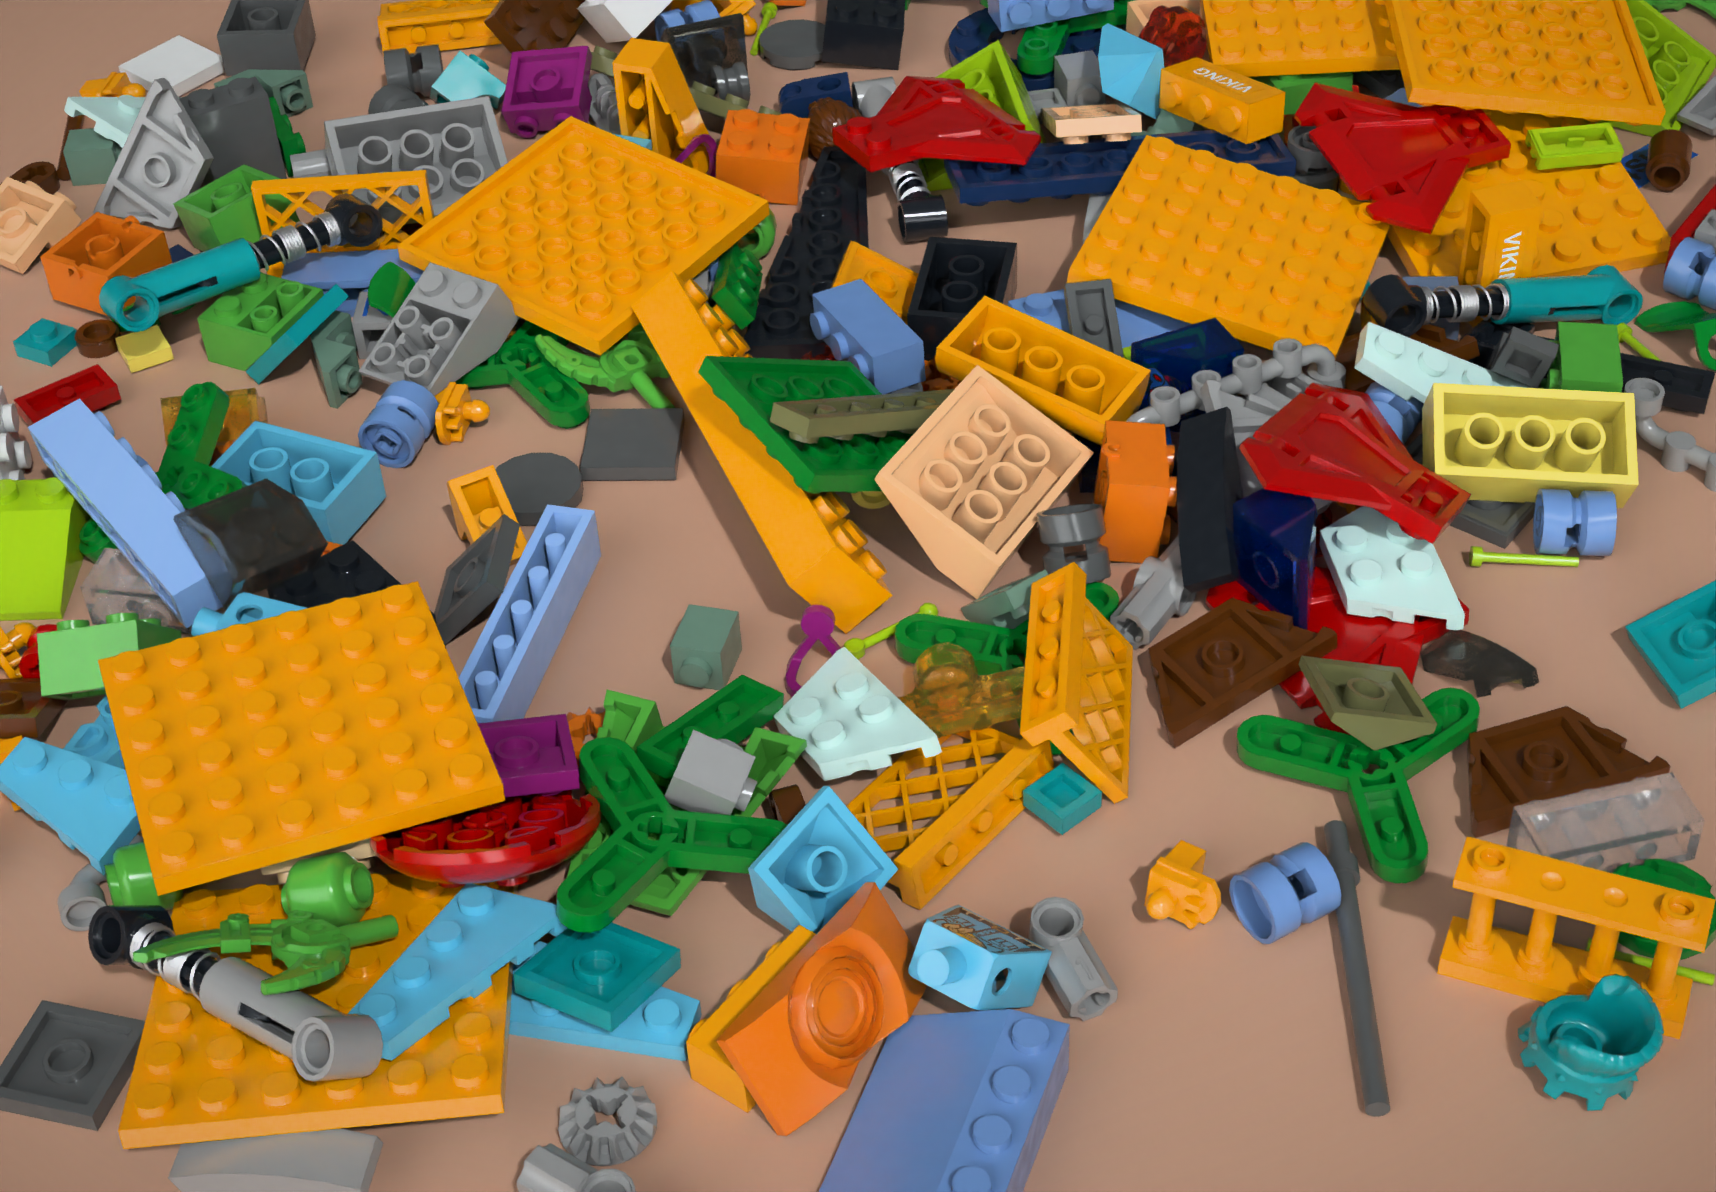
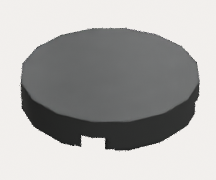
[760,19,825,70]
[495,453,584,526]

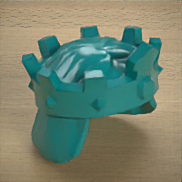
[1518,974,1664,1111]

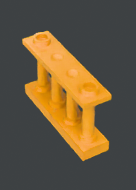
[1437,836,1715,1039]

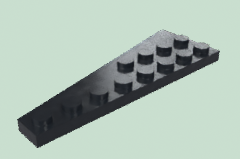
[744,146,869,360]

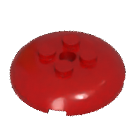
[370,790,601,888]

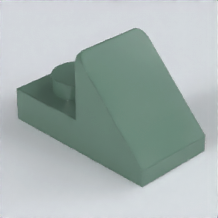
[960,569,1048,629]

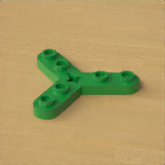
[979,0,1135,75]
[455,321,590,429]
[79,382,255,565]
[895,582,1119,755]
[1237,688,1480,883]
[556,737,787,933]

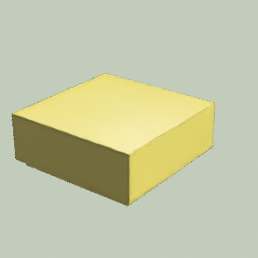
[115,324,174,373]

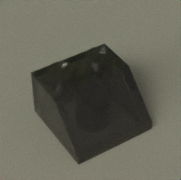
[659,13,748,88]
[173,479,328,607]

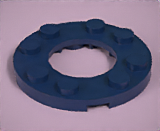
[949,8,1101,91]

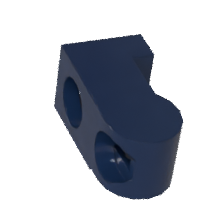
[778,72,853,118]

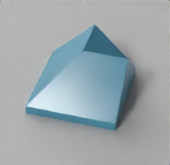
[1098,23,1165,120]
[748,786,898,934]

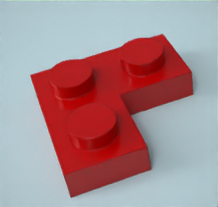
[14,364,121,426]

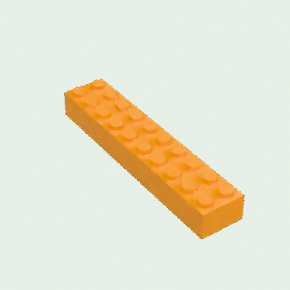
[631,270,893,634]

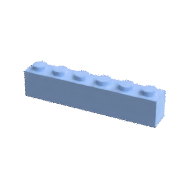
[28,398,238,628]
[459,504,601,723]

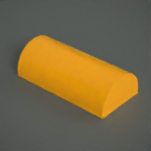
[935,296,1151,446]

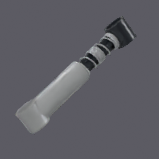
[851,77,948,243]
[88,905,383,1082]

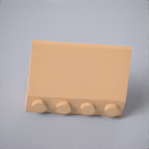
[874,365,1094,599]

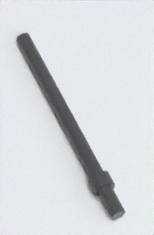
[1324,820,1390,1117]

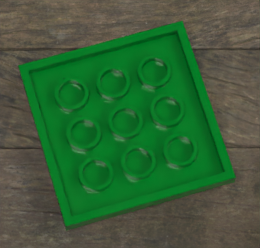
[698,356,913,494]

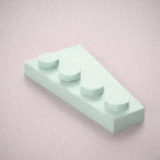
[1354,322,1533,403]

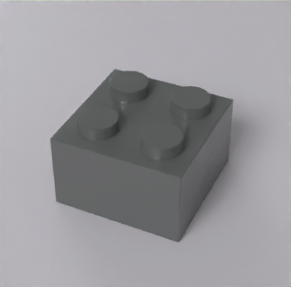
[217,0,316,76]

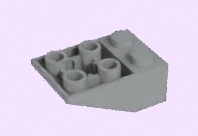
[359,262,520,396]

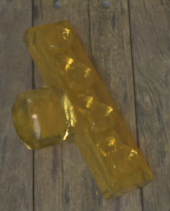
[898,642,1025,739]

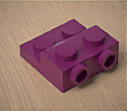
[502,46,592,138]
[478,714,580,799]

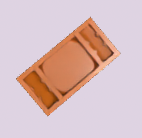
[716,882,927,1136]

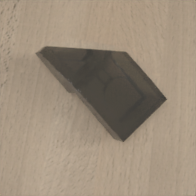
[1420,630,1539,698]

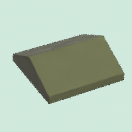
[1298,656,1437,751]

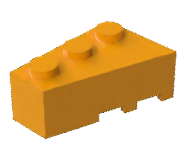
[612,38,710,174]

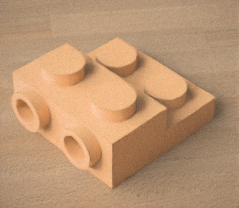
[0,177,81,274]

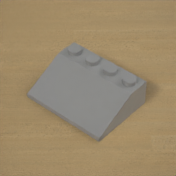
[324,96,508,227]

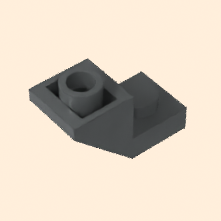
[1485,326,1559,388]

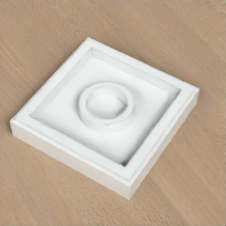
[118,35,225,97]

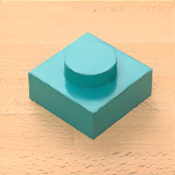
[13,318,77,367]
[1023,763,1102,835]

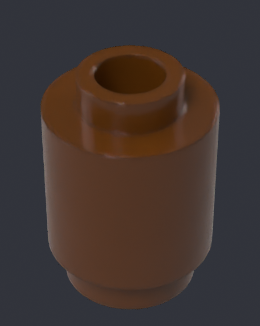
[1646,129,1693,191]

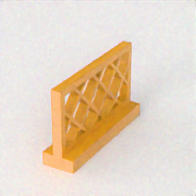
[377,0,502,56]
[251,170,435,278]
[1020,562,1133,804]
[846,712,1054,910]

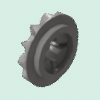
[558,1077,657,1166]

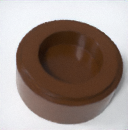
[75,319,121,358]

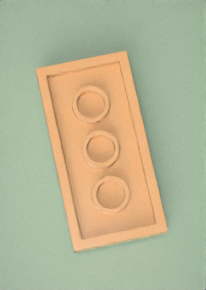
[1042,103,1142,144]

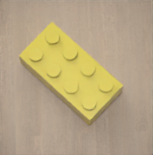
[1422,383,1639,508]

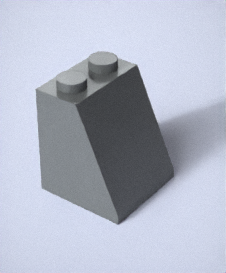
[179,77,287,188]

